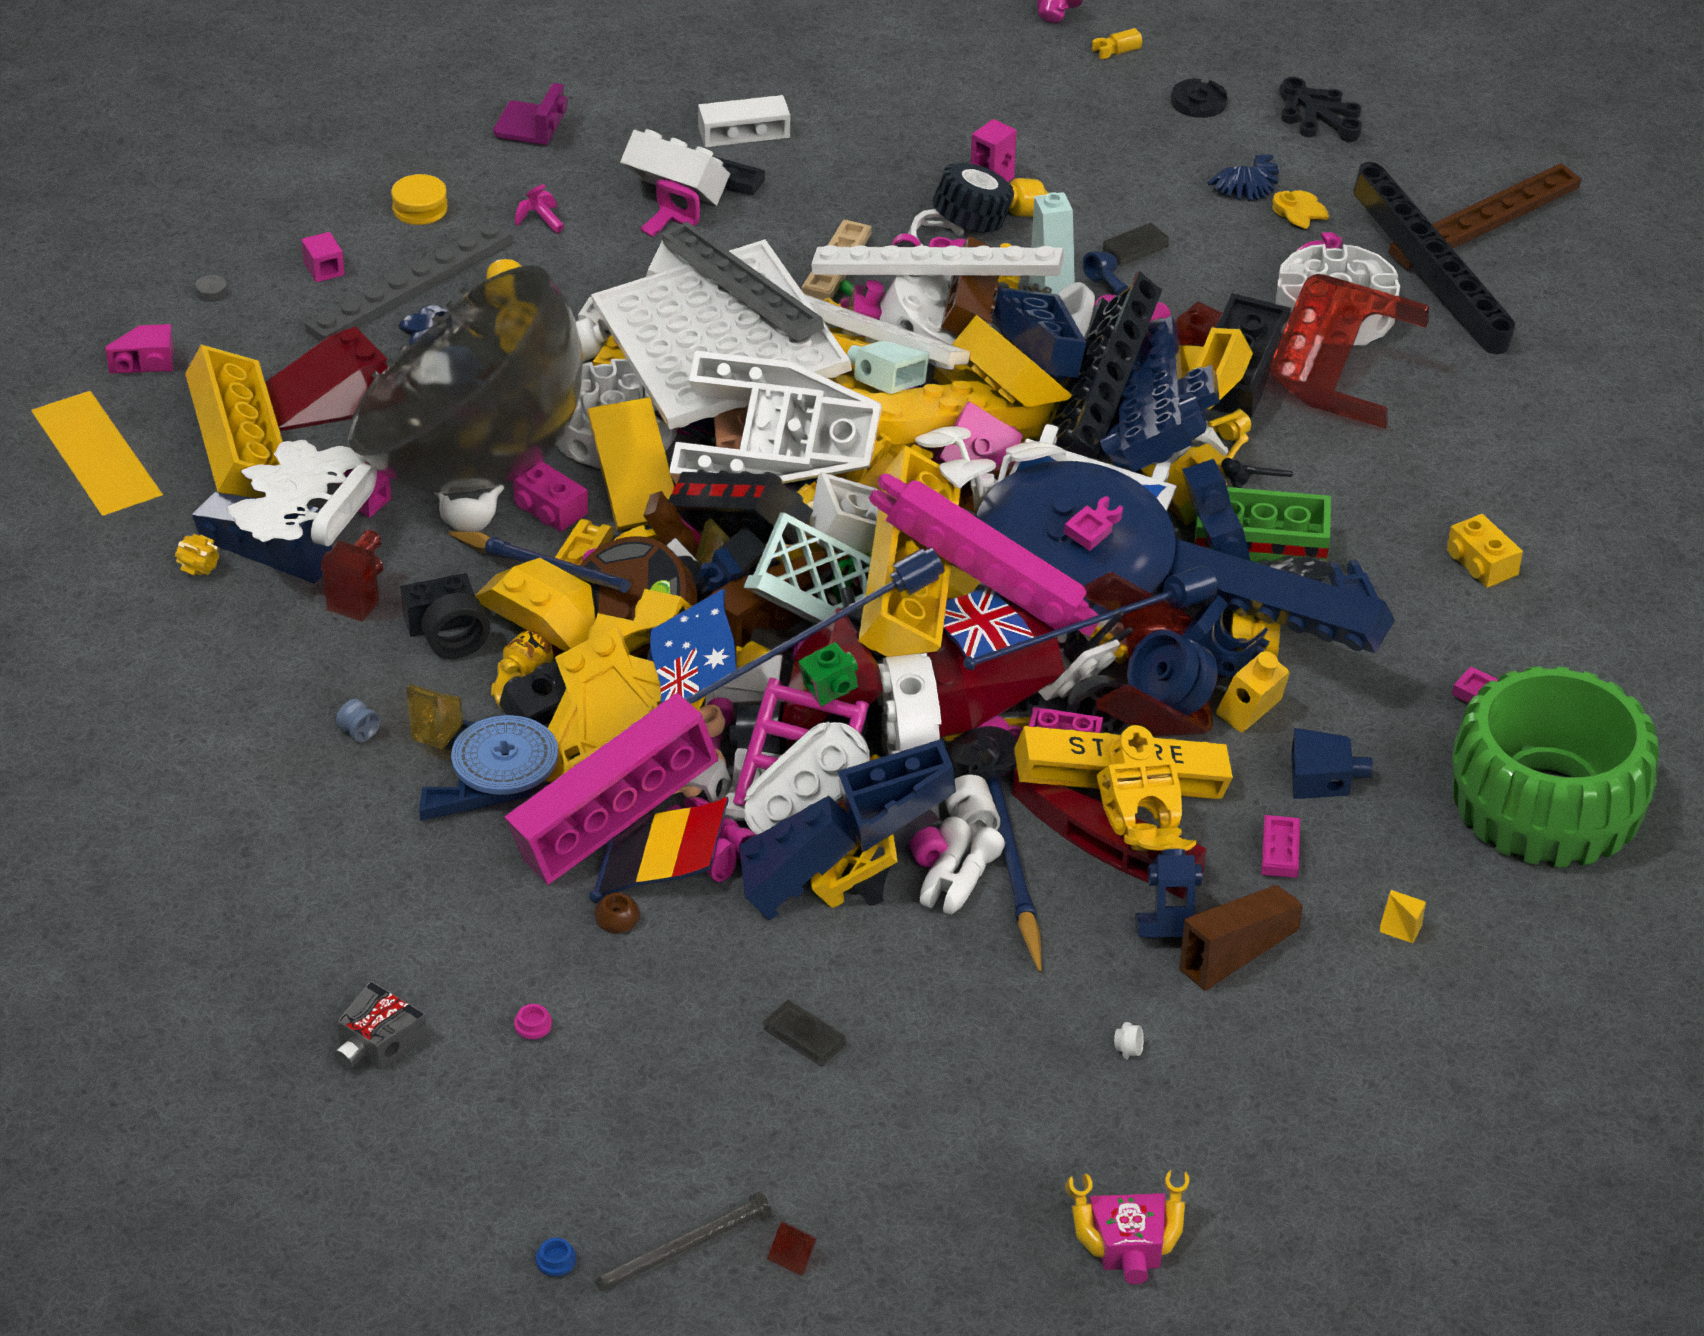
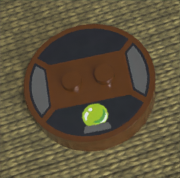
[580,536,697,659]

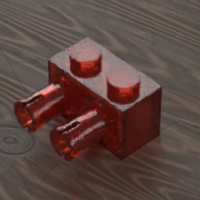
[321,529,384,622]

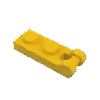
[555,519,614,565]

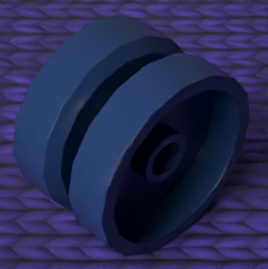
[1127,630,1218,716]

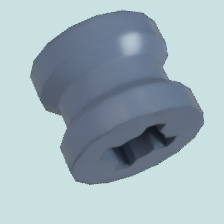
[336,699,381,743]

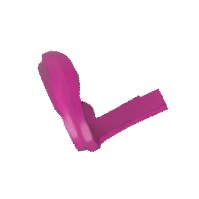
[641,179,700,237]

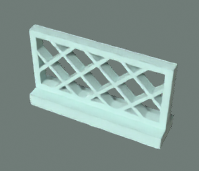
[743,513,871,624]

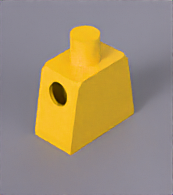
[1216,652,1290,733]

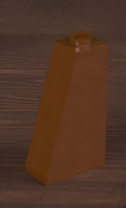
[1179,885,1303,991]

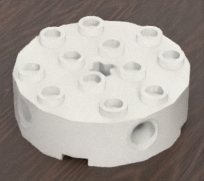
[1275,244,1400,347]
[880,275,1004,367]
[550,359,677,469]
[877,653,941,756]

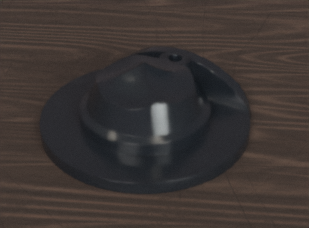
[945,726,1017,781]

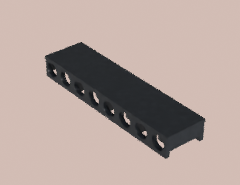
[1049,271,1163,459]

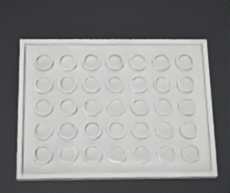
[591,240,852,430]

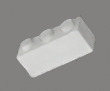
[698,95,790,147]

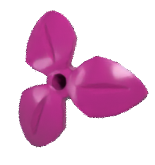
[515,184,564,233]

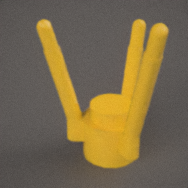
[1208,409,1252,459]

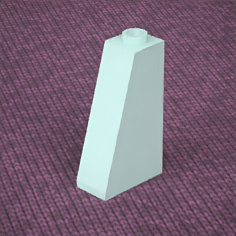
[1029,192,1075,294]

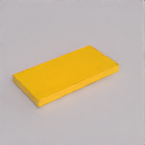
[587,397,674,531]

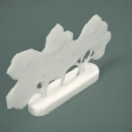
[226,440,377,546]

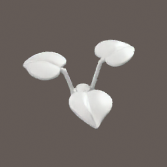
[915,426,1066,511]

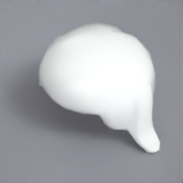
[433,486,504,532]

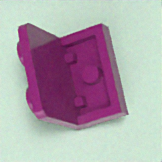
[493,83,568,145]

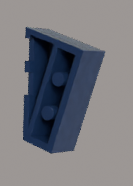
[837,739,956,853]

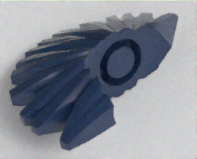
[1207,155,1279,201]

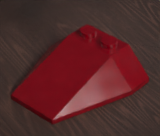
[265,326,406,431]
[920,598,1065,738]
[782,608,883,749]

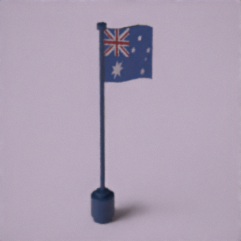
[650,547,945,704]

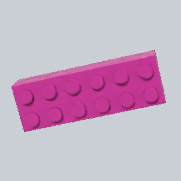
[505,693,719,885]

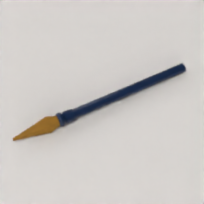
[448,531,630,593]
[986,776,1042,972]

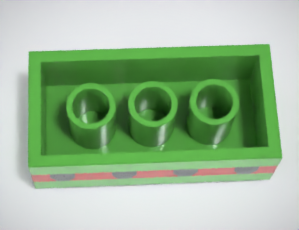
[1194,487,1331,562]

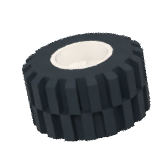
[933,163,1014,232]

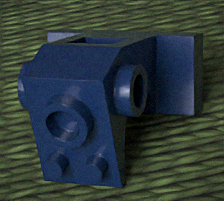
[1181,595,1270,680]
[1135,849,1202,937]

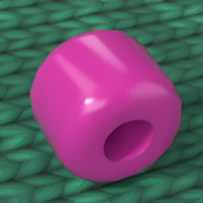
[909,826,948,867]

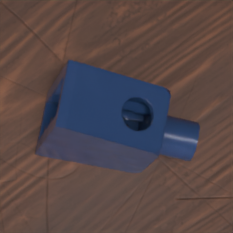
[1291,728,1372,799]

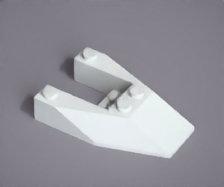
[669,351,882,484]

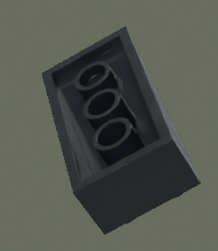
[1211,293,1291,419]

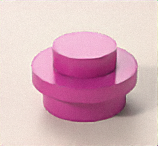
[514,1004,552,1039]

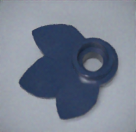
[398,305,458,347]

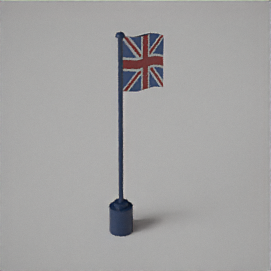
[943,565,1218,670]

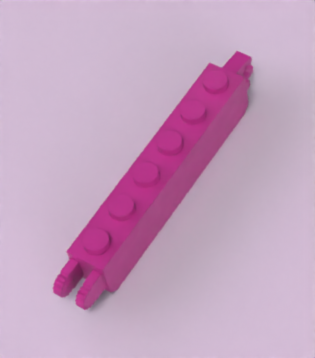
[868,473,1100,636]

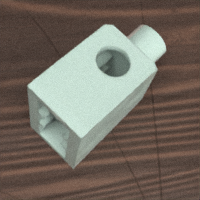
[847,341,929,394]

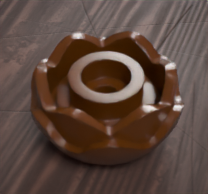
[594,893,640,934]

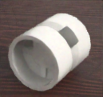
[944,775,1000,841]

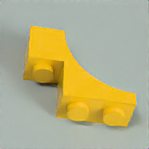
[588,589,692,653]

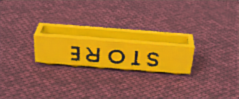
[1014,726,1233,799]

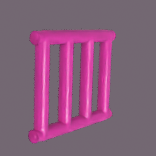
[733,677,869,806]

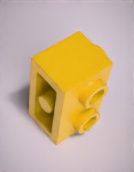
[1447,514,1523,588]

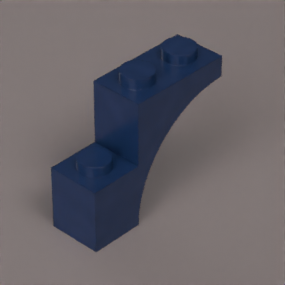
[1182,459,1251,561]

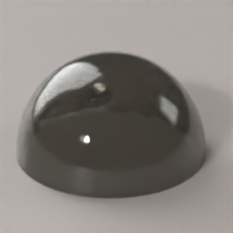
[348,265,583,495]

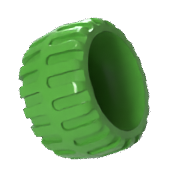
[1452,666,1659,868]

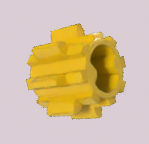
[175,534,220,576]

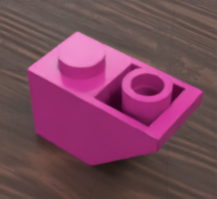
[106,324,174,374]

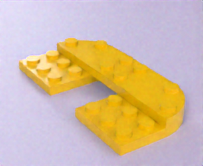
[829,364,1057,445]

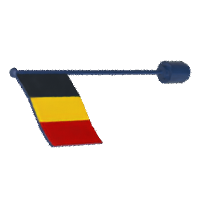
[589,648,729,903]

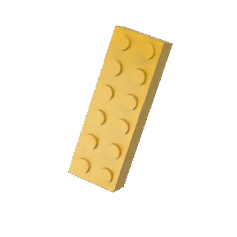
[185,345,283,499]

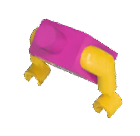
[1065,1170,1189,1285]

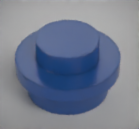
[536,1238,576,1276]

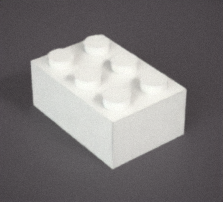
[620,129,730,206]

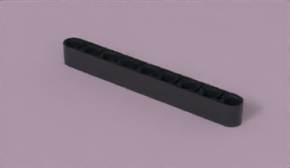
[1353,162,1515,354]

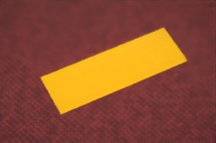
[31,391,163,516]

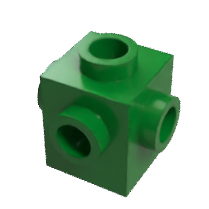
[798,642,859,706]

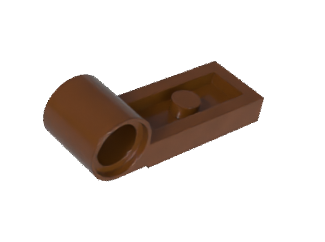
[644,491,704,563]

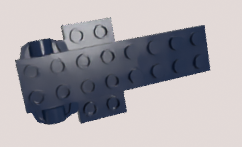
[1100,315,1220,472]

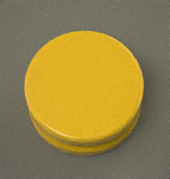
[391,174,448,225]

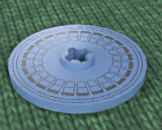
[451,715,558,795]

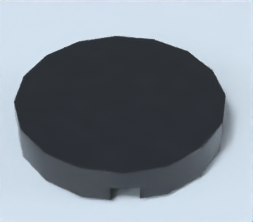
[1171,78,1227,118]

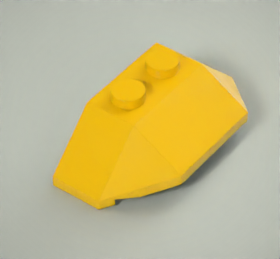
[475,558,596,651]

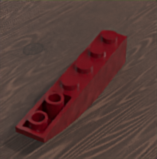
[1012,767,1207,899]

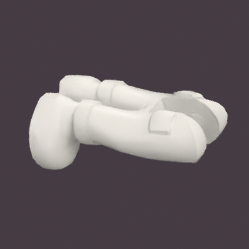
[920,817,1005,915]

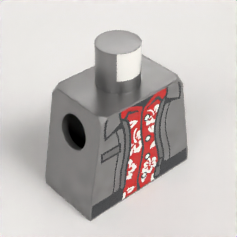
[334,981,428,1069]

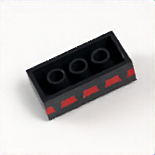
[668,470,813,545]

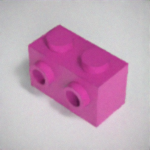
[513,461,588,532]

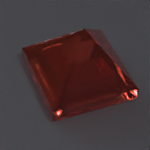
[767,1221,817,1275]

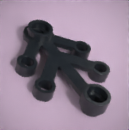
[1279,77,1362,142]

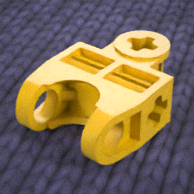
[1097,725,1182,835]

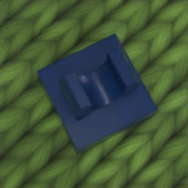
[698,548,742,591]

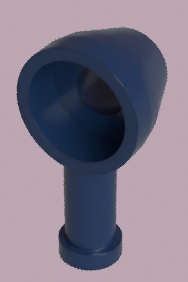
[1083,251,1128,295]

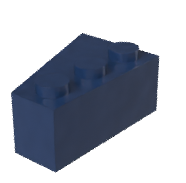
[739,795,857,920]

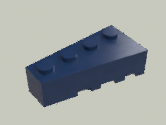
[992,287,1087,379]
[192,492,337,584]

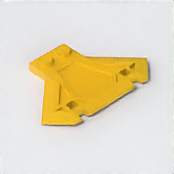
[544,625,705,783]

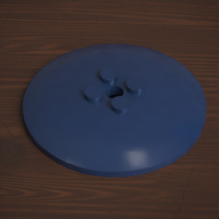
[976,461,1176,615]

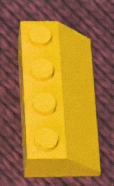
[952,315,1072,407]

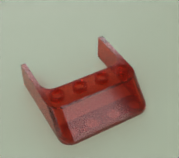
[1270,274,1429,429]
[1084,572,1213,737]

